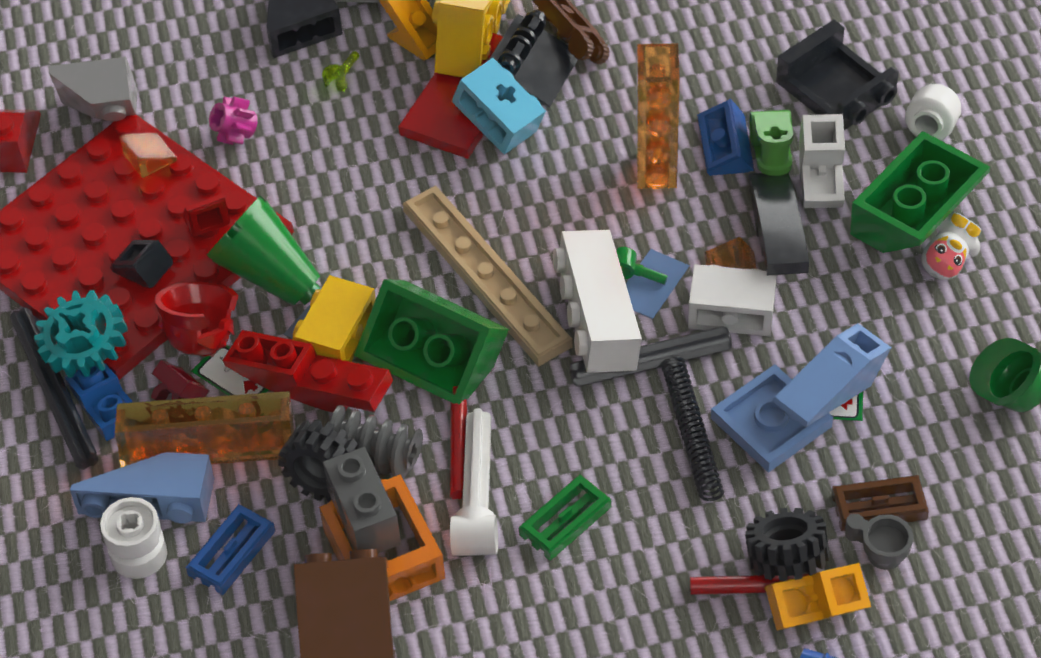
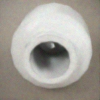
[905,84,961,140]

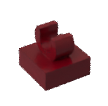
[151,360,210,415]

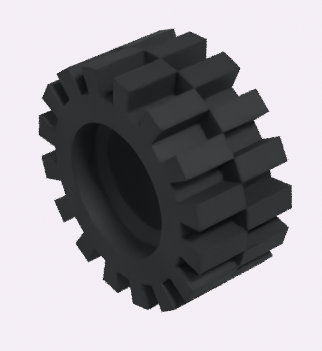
[278,419,358,502]
[745,508,830,581]

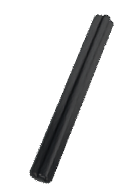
[10,307,99,470]

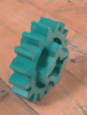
[34,290,128,378]

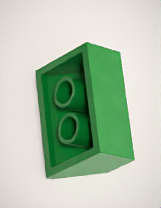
[850,131,990,253]
[354,279,509,405]

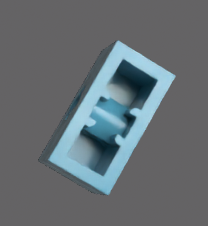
[452,58,546,155]

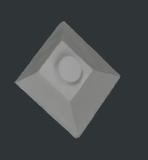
[48,57,138,121]

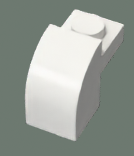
[799,114,845,208]

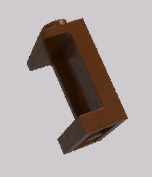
[294,549,395,658]

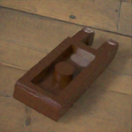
[532,0,610,65]

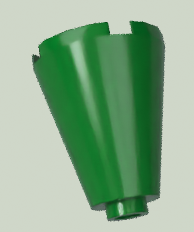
[207,196,321,306]

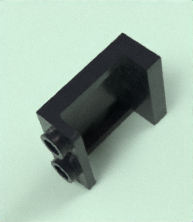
[776,19,899,131]

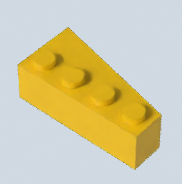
[432,0,510,78]

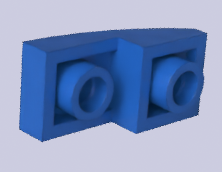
[65,363,143,441]

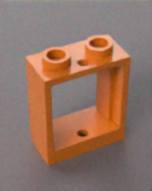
[319,474,446,601]

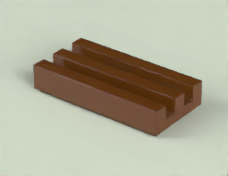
[831,475,929,531]

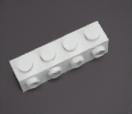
[553,230,642,373]

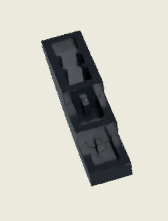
[748,173,809,276]

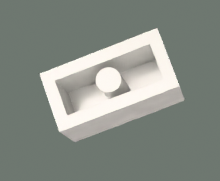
[688,264,777,337]

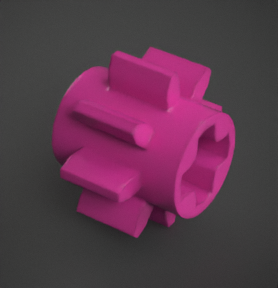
[209,96,258,145]

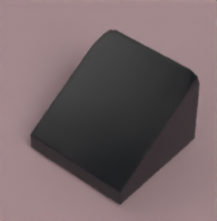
[110,240,173,288]

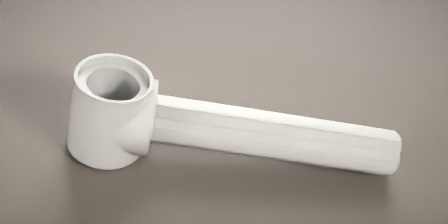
[450,408,498,556]

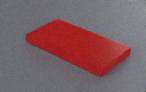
[398,33,503,159]

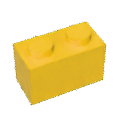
[292,275,376,362]

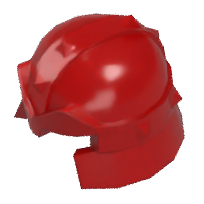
[155,281,239,357]

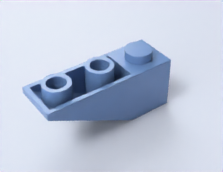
[772,323,891,427]
[70,452,215,523]

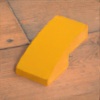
[765,563,871,631]

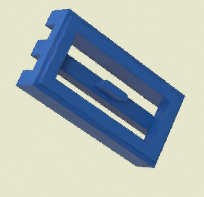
[186,504,275,595]

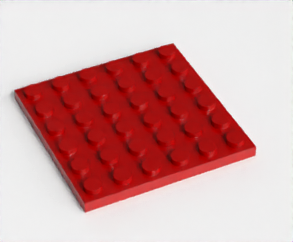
[0,115,294,380]

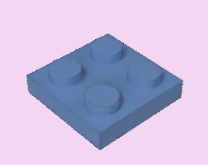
[711,364,833,473]

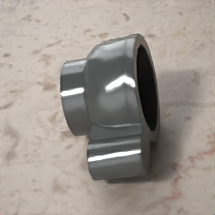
[845,514,914,570]

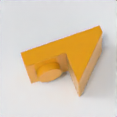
[379,0,437,61]

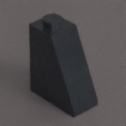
[266,0,343,59]

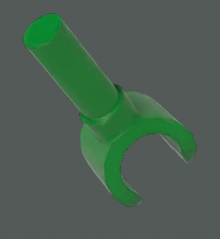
[616,247,668,285]

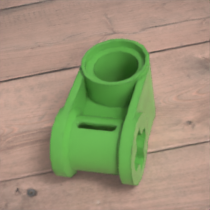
[749,110,793,176]

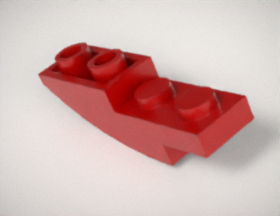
[222,330,393,413]

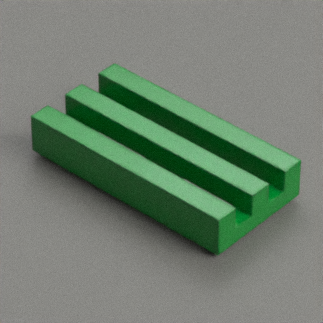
[519,474,612,561]

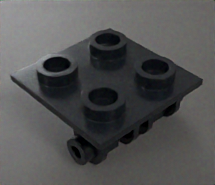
[489,10,578,108]

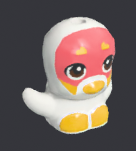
[921,212,981,280]

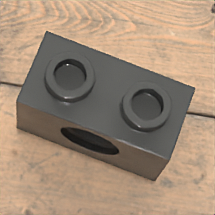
[323,447,401,554]

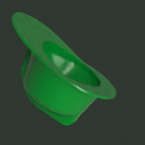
[969,338,1041,413]

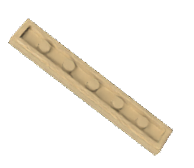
[403,185,572,367]

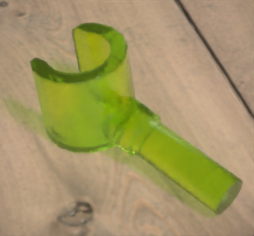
[322,51,360,92]

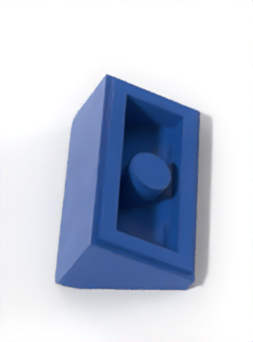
[697,99,754,176]

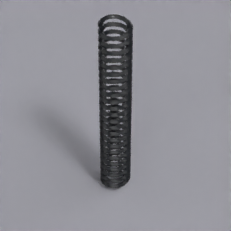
[662,356,725,501]

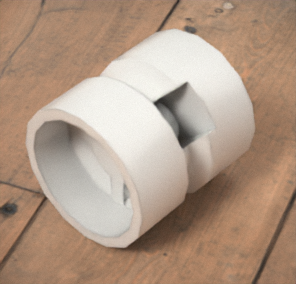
[100,497,168,579]

